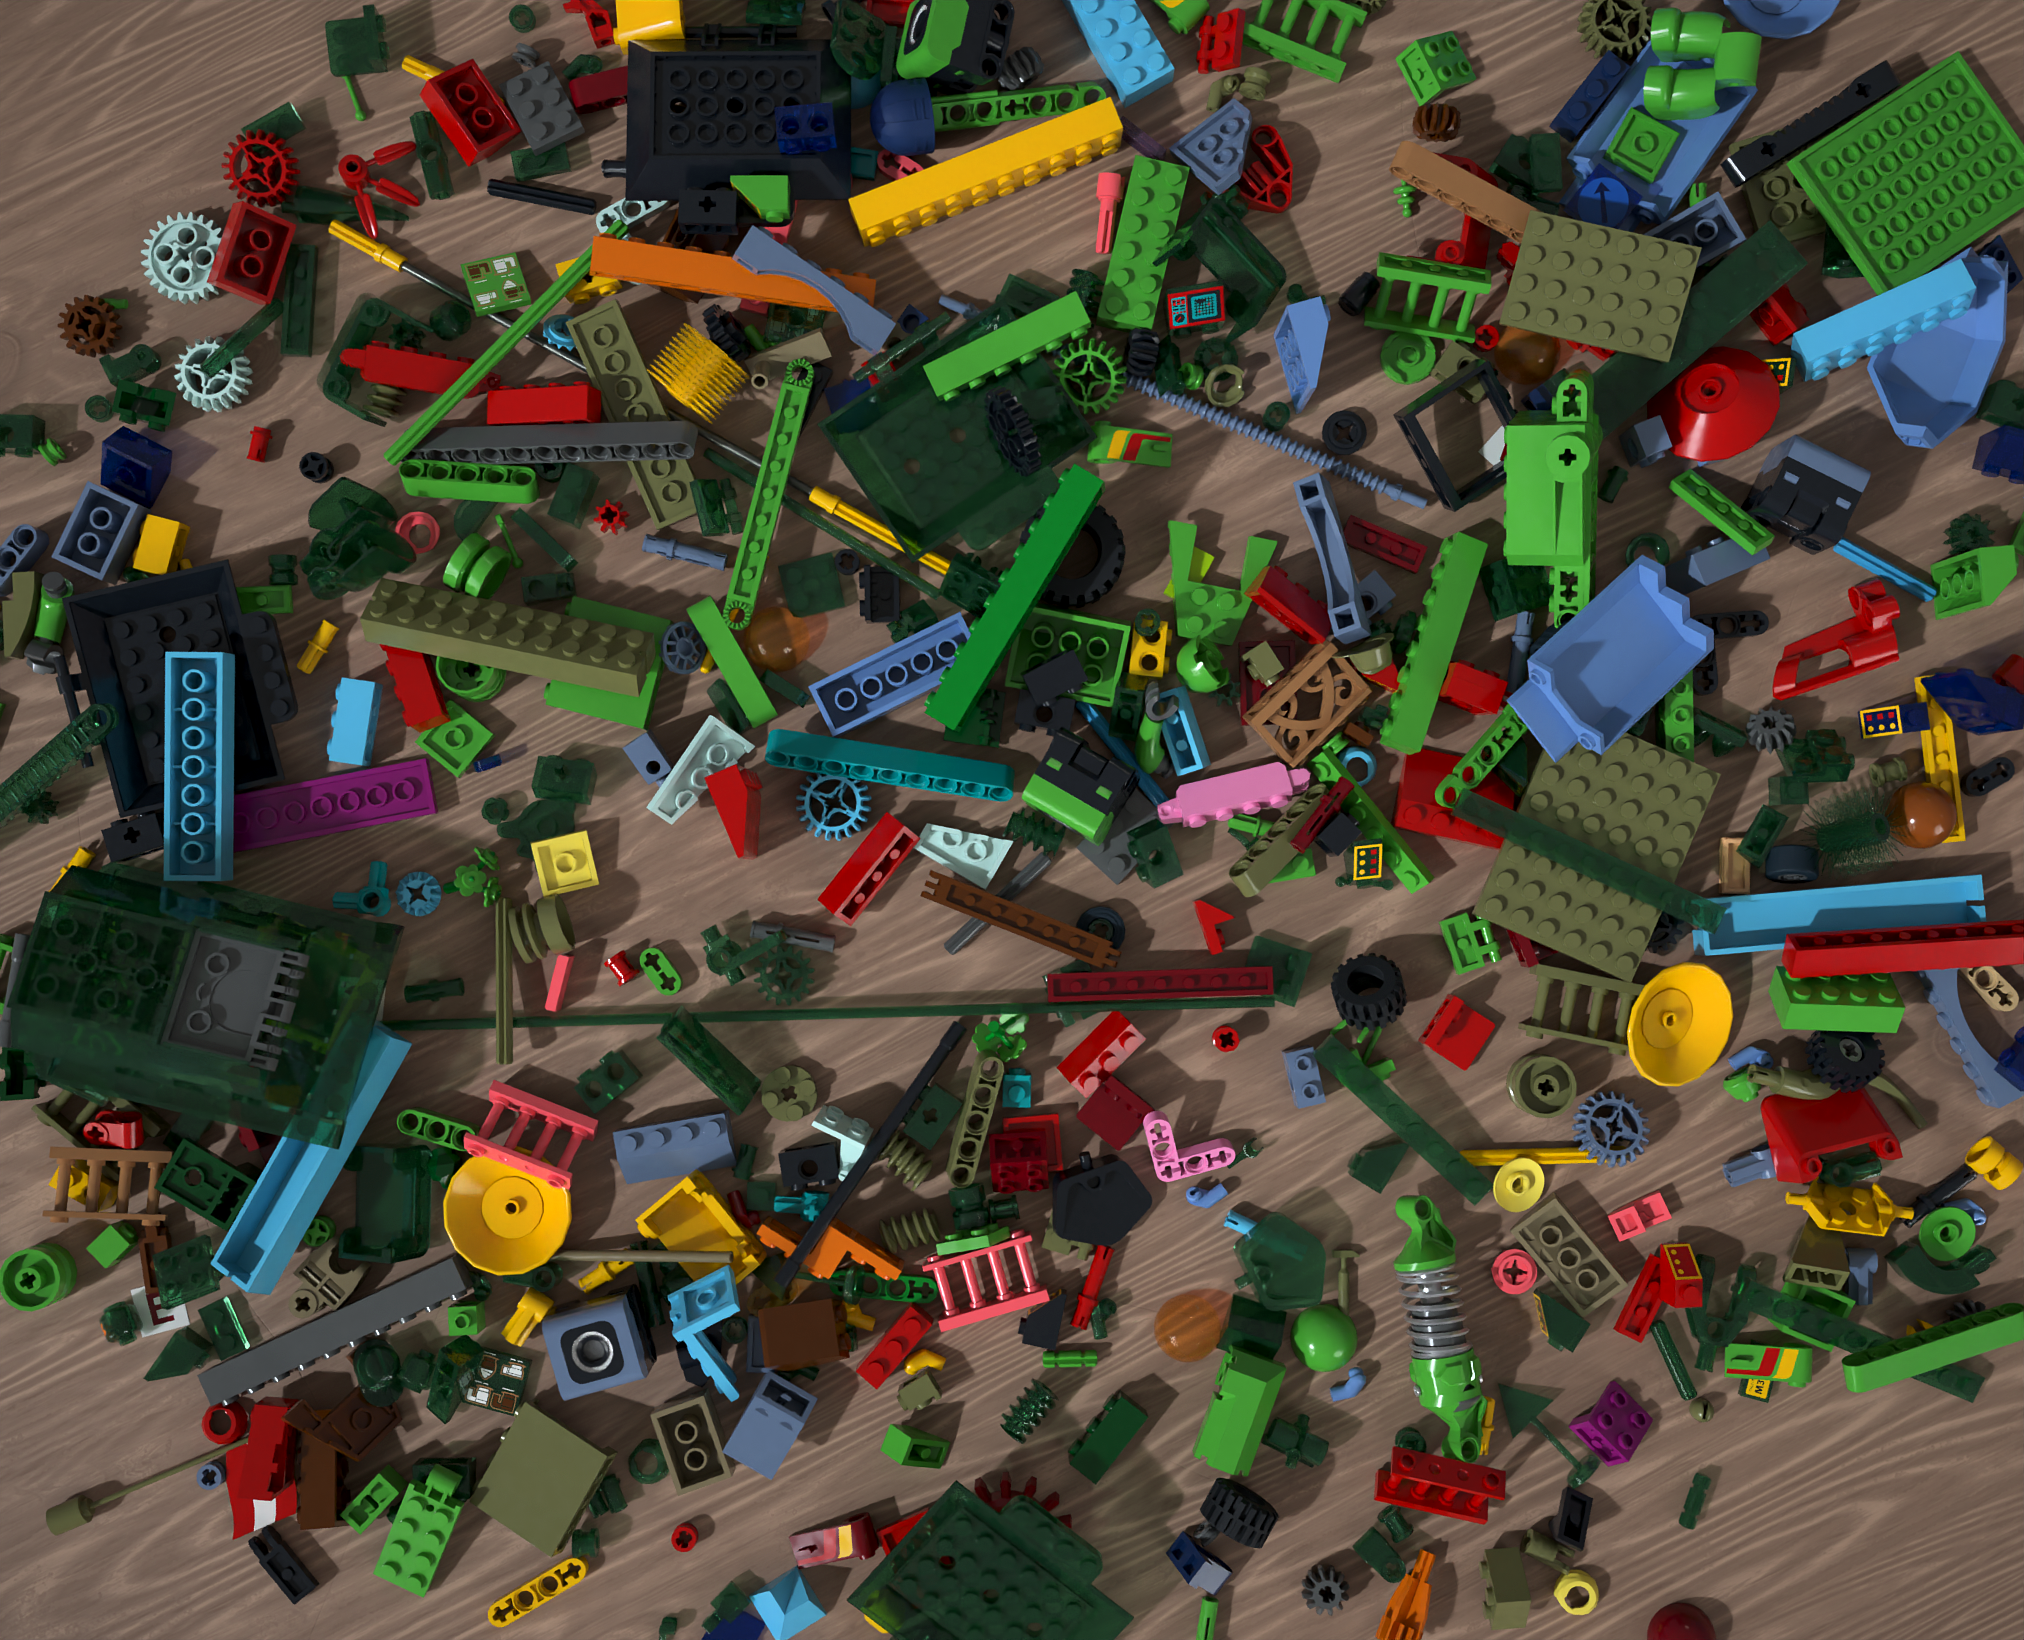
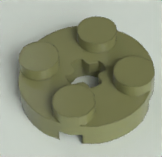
[761,1065,818,1122]

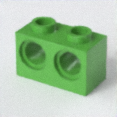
[340,1464,409,1535]

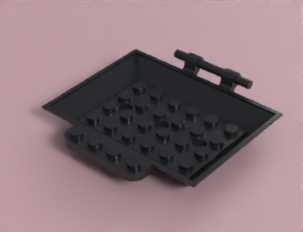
[625,23,852,227]
[53,559,298,818]

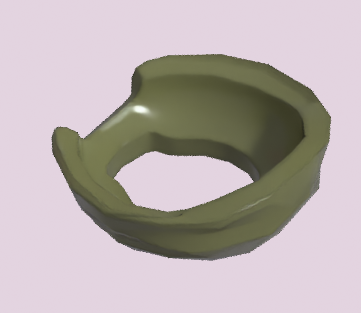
[1205,364,1244,407]

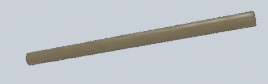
[548,1249,734,1263]

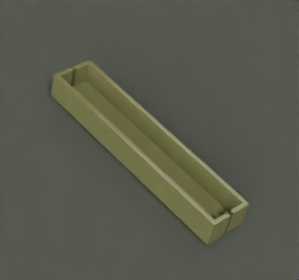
[360,578,656,697]

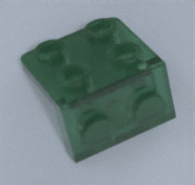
[325,4,390,77]

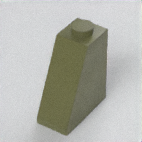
[1782,1215,1850,1291]

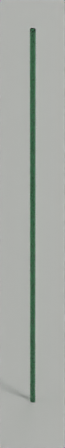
[322,996,1275,1033]

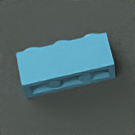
[327,677,383,767]
[1158,685,1211,777]

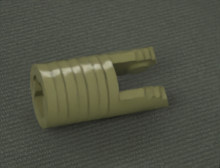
[1520,1529,1575,1575]

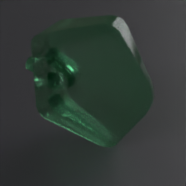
[1233,1212,1326,1311]

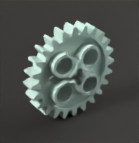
[141,212,224,304]

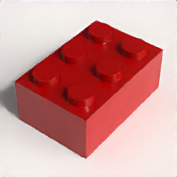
[207,201,297,305]

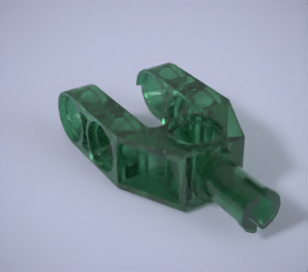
[1685,1254,1757,1372]

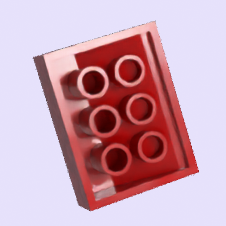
[1391,749,1517,851]
[704,764,763,860]

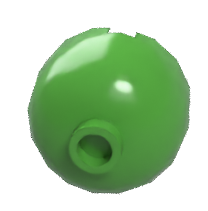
[1176,635,1229,693]

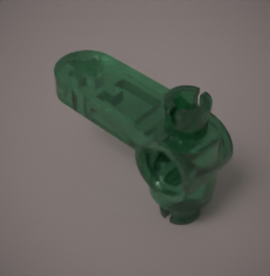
[700,924,788,986]

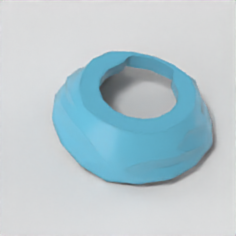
[1336,746,1377,787]

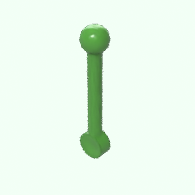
[339,67,366,121]
[495,514,523,569]

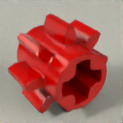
[593,499,630,535]

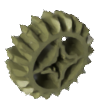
[1577,0,1653,62]

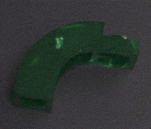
[1884,1240,1997,1295]

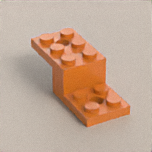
[756,1216,905,1281]

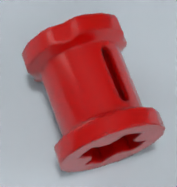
[604,950,640,987]
[1212,1025,1240,1052]

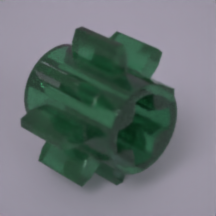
[388,318,426,351]
[1207,673,1241,707]
[20,790,59,824]

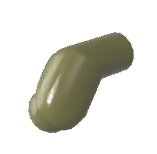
[1206,75,1240,113]

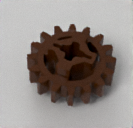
[57,295,123,358]

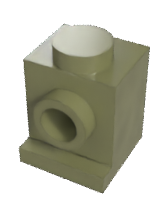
[1239,641,1284,687]
[897,1368,943,1411]

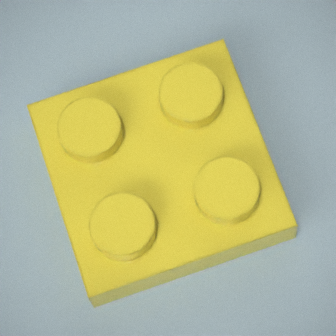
[530,829,599,897]

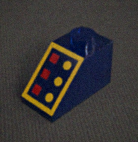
[1858,702,1930,739]

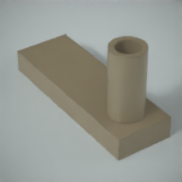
[744,328,833,389]

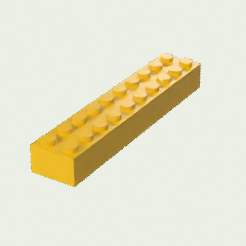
[848,97,1123,247]

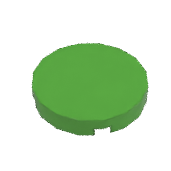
[1380,331,1436,385]

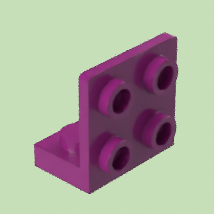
[1568,1381,1653,1467]

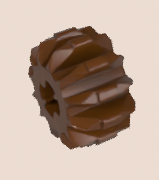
[1412,103,1461,143]

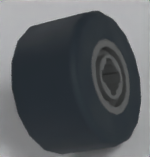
[1765,844,1819,884]

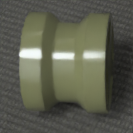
[1239,67,1272,101]

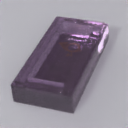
[1120,116,1167,161]

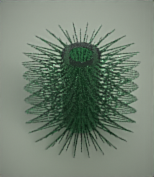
[1799,786,1906,880]

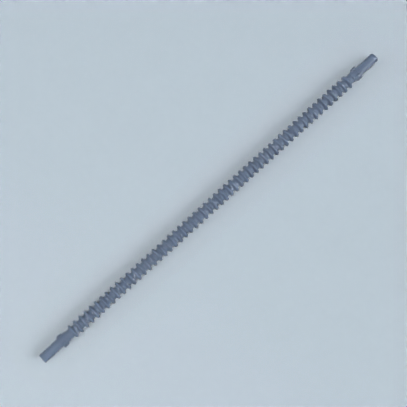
[938,294,1428,509]

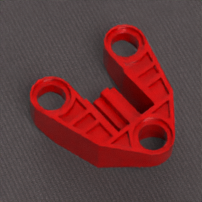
[1222,125,1293,214]

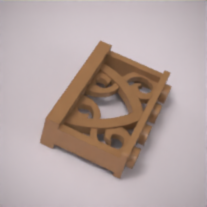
[1242,640,1373,768]

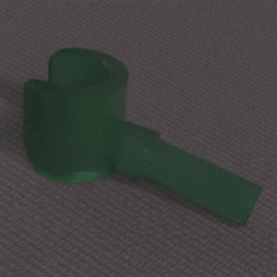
[1228,828,1259,851]
[1227,1137,1264,1169]
[659,1617,677,1640]

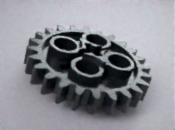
[984,386,1042,477]

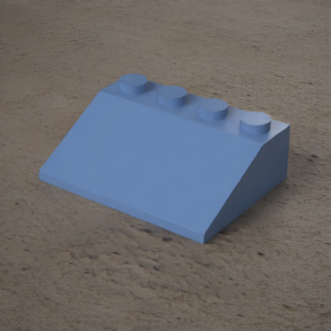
[1273,296,1331,414]

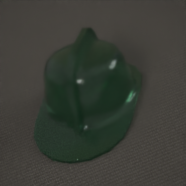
[353,1339,405,1407]

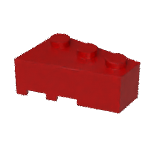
[237,1396,299,1501]

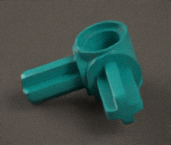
[332,861,391,917]
[774,1190,829,1222]

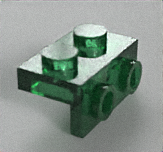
[995,273,1060,318]

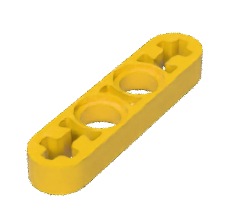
[488,1554,589,1627]

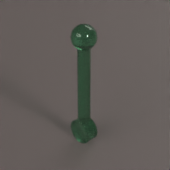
[1335,876,1394,890]

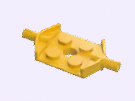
[1785,1177,1914,1236]

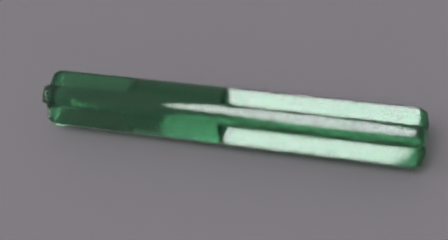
[200,297,285,378]

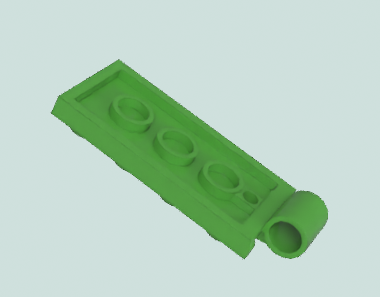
[373,1464,465,1598]

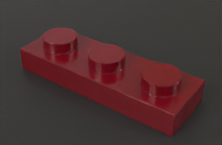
[1343,515,1428,574]

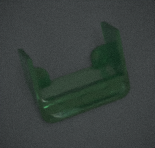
[1152,198,1287,343]
[317,293,435,427]

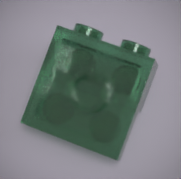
[1775,729,1855,783]

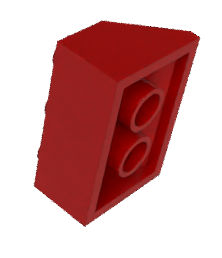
[420,59,522,167]
[1723,253,1810,346]
[1244,565,1332,645]

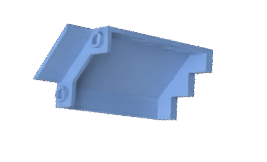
[1559,38,1758,232]
[1506,555,1714,763]

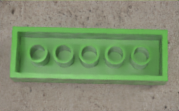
[1096,155,1190,333]

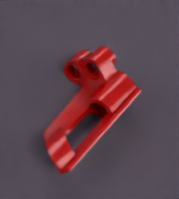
[1773,579,1900,700]

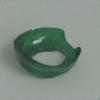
[1625,532,1670,567]
[628,1438,669,1484]

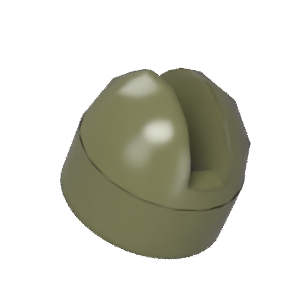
[1689,1398,1714,1422]

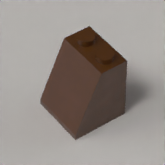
[758,1298,851,1372]

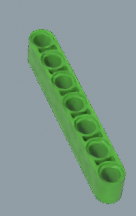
[1842,1303,2024,1393]

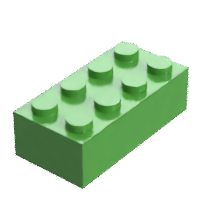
[1768,966,1906,1033]

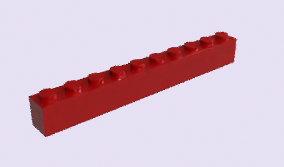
[1781,919,2024,978]

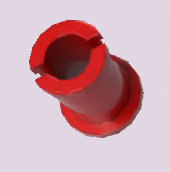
[246,426,273,463]

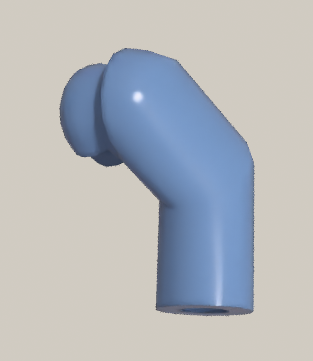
[1728,1046,1774,1070]
[1186,1183,1228,1208]
[1941,1198,1987,1226]
[1329,1367,1366,1402]

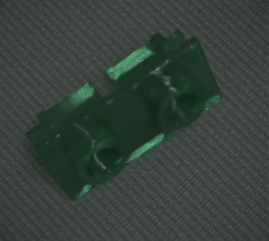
[1154,335,1186,396]

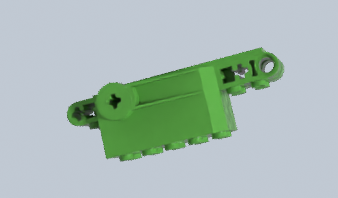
[1503,369,1603,628]

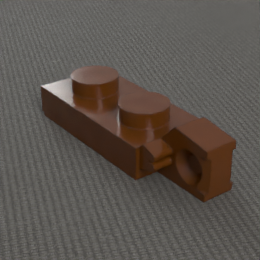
[138,1212,178,1294]

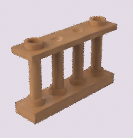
[42,1147,174,1226]

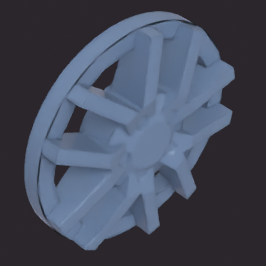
[659,622,706,674]

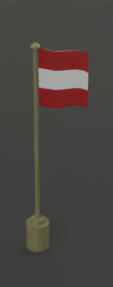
[46,1437,298,1540]

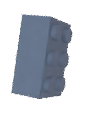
[52,481,152,585]

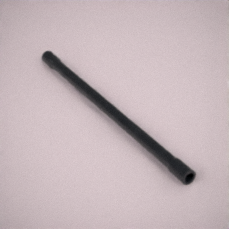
[772,1021,968,1289]

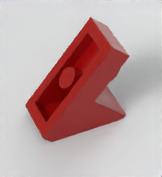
[1192,900,1235,955]

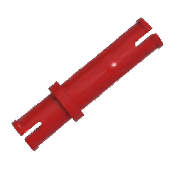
[1070,1245,1115,1330]

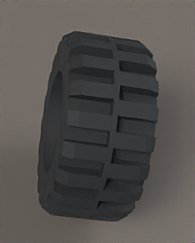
[1019,505,1126,608]

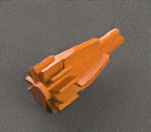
[1375,1549,1436,1640]

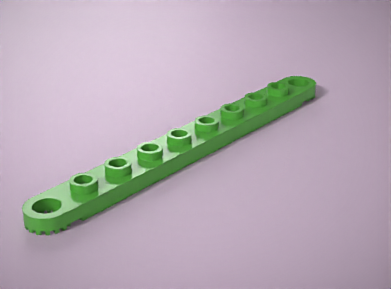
[723,359,815,630]

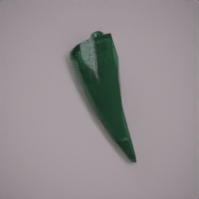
[281,185,409,225]

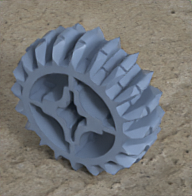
[1572,1091,1651,1168]

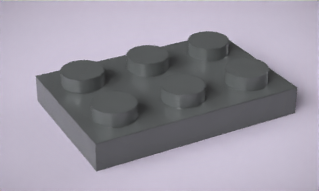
[499,61,585,156]
[1076,789,1174,885]

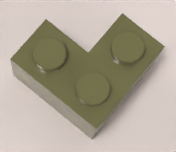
[1479,1547,1531,1630]

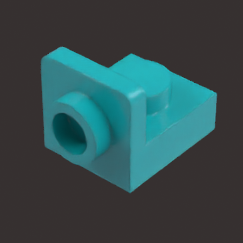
[1002,1068,1031,1108]

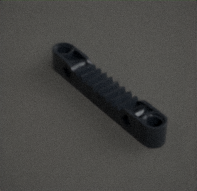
[1720,60,1902,188]

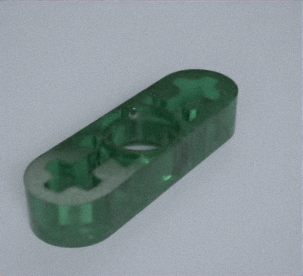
[510,507,579,572]

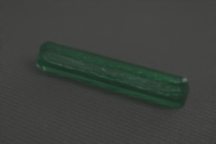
[1649,1319,1697,1401]

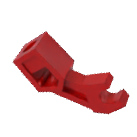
[563,0,615,49]

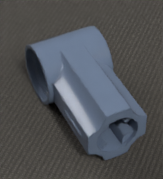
[1722,1144,1776,1187]
[1844,1248,1878,1305]

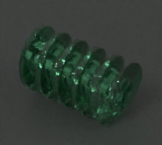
[1066,269,1105,329]
[1002,807,1066,859]
[1000,1378,1059,1444]

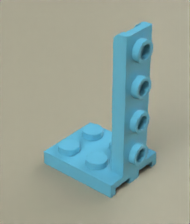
[667,1265,740,1402]

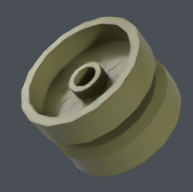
[1506,1053,1577,1118]

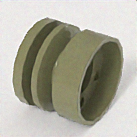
[508,894,576,964]

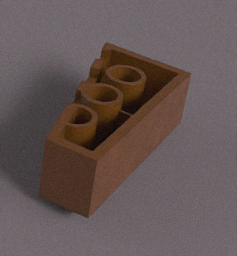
[297,1409,351,1530]

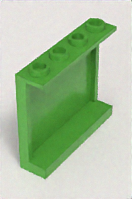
[544,596,674,731]

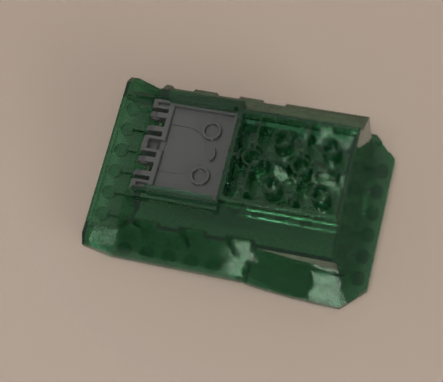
[7,862,405,1150]

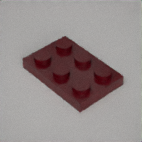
[1238,640,1297,726]

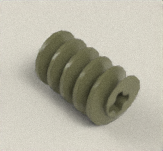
[362,384,408,419]
[878,1129,933,1192]
[879,1208,941,1253]

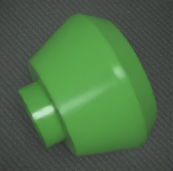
[1723,1067,1762,1102]

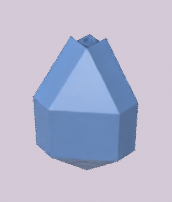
[1867,247,2008,449]

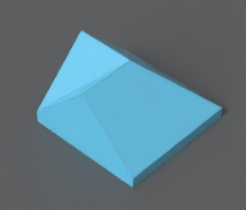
[749,1565,827,1640]

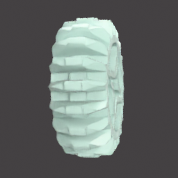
[174,336,253,412]

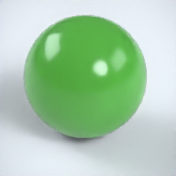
[1290,1304,1358,1372]

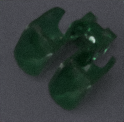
[299,477,417,600]

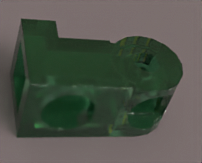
[99,344,162,387]
[521,573,577,606]

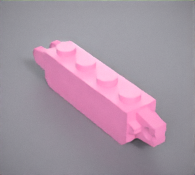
[1157,762,1311,828]

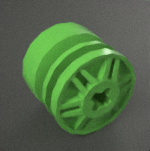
[436,656,506,702]

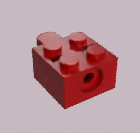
[1437,659,1513,715]

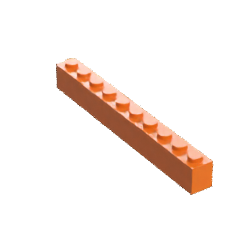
[590,233,876,313]

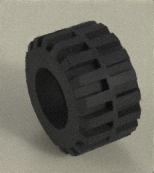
[1331,953,1407,1031]
[1200,1478,1279,1548]

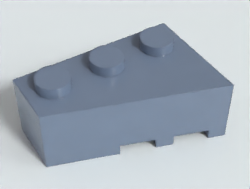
[1665,536,1771,595]

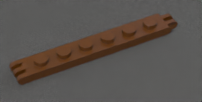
[920,870,1122,969]

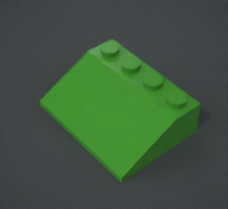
[1004,603,1131,708]

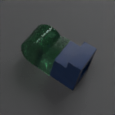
[1521,368,1575,411]

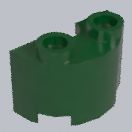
[112,379,177,432]
[0,1043,47,1101]

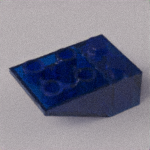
[1921,668,2024,736]

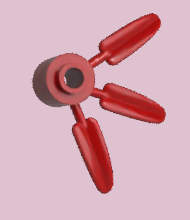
[338,141,420,239]

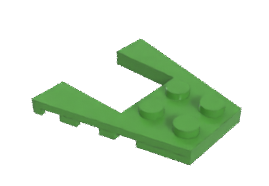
[1168,520,1278,646]

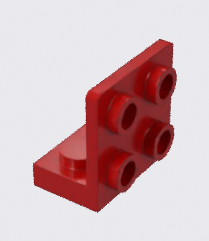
[1418,994,1495,1071]

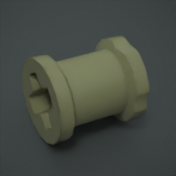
[1869,757,1907,788]

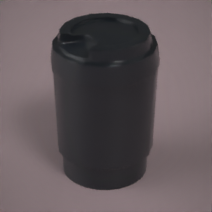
[1338,272,1380,316]

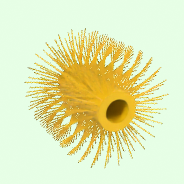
[648,323,749,424]

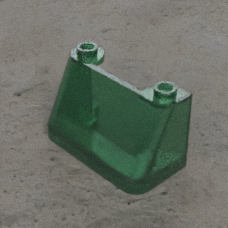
[338,1143,432,1264]

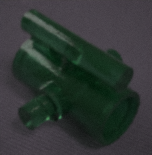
[1261,1414,1329,1469]

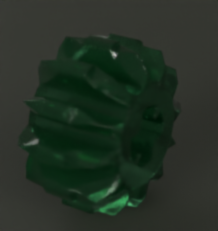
[1943,513,1995,555]

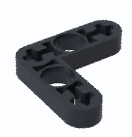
[1691,610,1769,696]

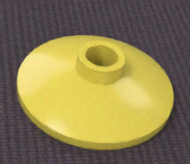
[1493,1157,1544,1212]

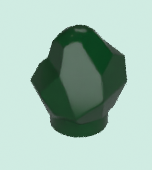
[427,1147,462,1189]

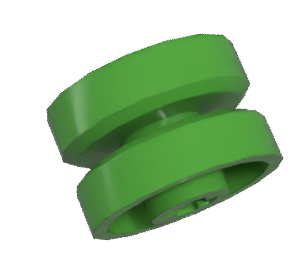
[443,533,512,600]
[0,1242,77,1312]

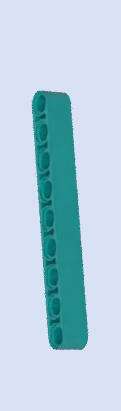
[765,729,1015,802]

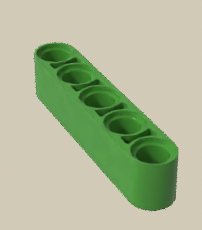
[399,459,540,504]
[686,595,778,729]

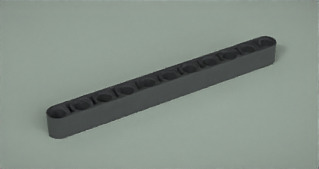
[401,421,698,464]

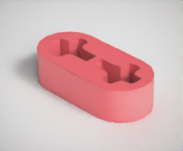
[877,149,924,181]

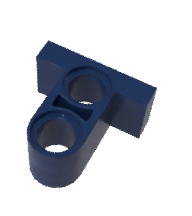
[1166,1531,1233,1595]

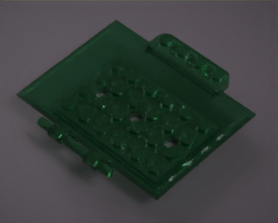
[817,298,1097,564]
[847,1480,1134,1640]

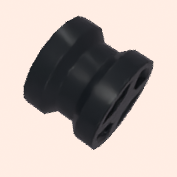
[299,452,334,484]

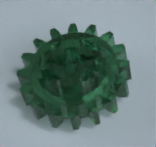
[754,945,815,1006]

